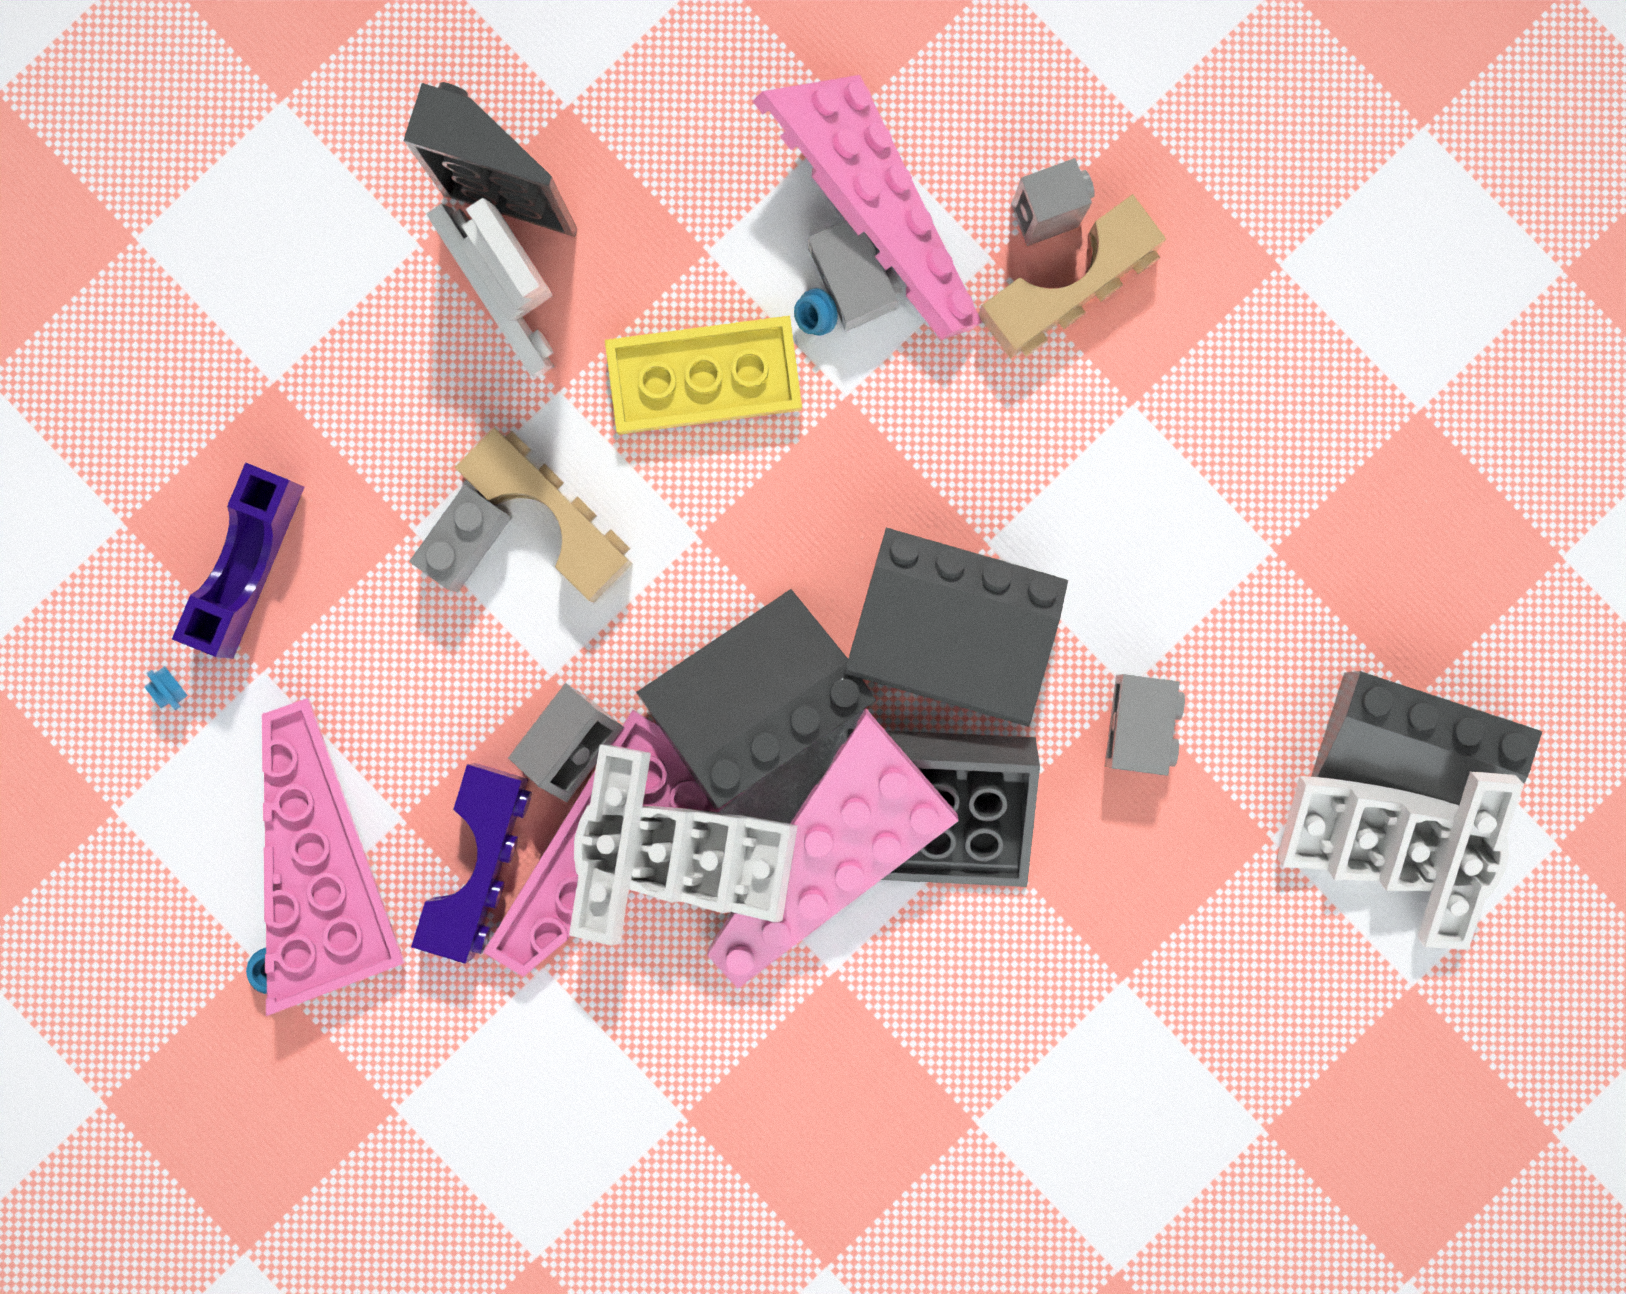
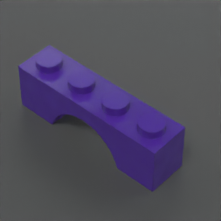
[172,462,305,659]
[411,763,532,964]

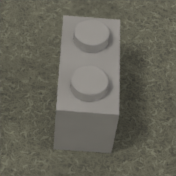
[1011,158,1095,246]
[808,220,902,332]
[409,485,512,593]
[1104,674,1185,776]
[508,683,624,803]

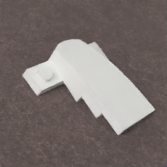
[426,198,555,377]
[569,745,798,946]
[1277,771,1524,950]

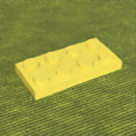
[605,315,802,435]

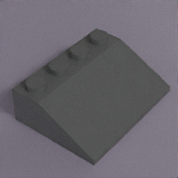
[403,82,578,237]
[844,527,1069,727]
[636,589,876,810]
[1311,671,1543,805]
[847,728,1040,887]

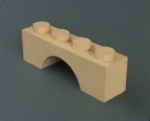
[978,194,1167,359]
[454,427,633,603]

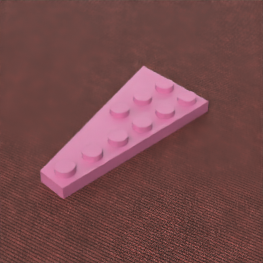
[752,75,982,340]
[262,698,405,1016]
[707,709,958,989]
[483,710,744,977]

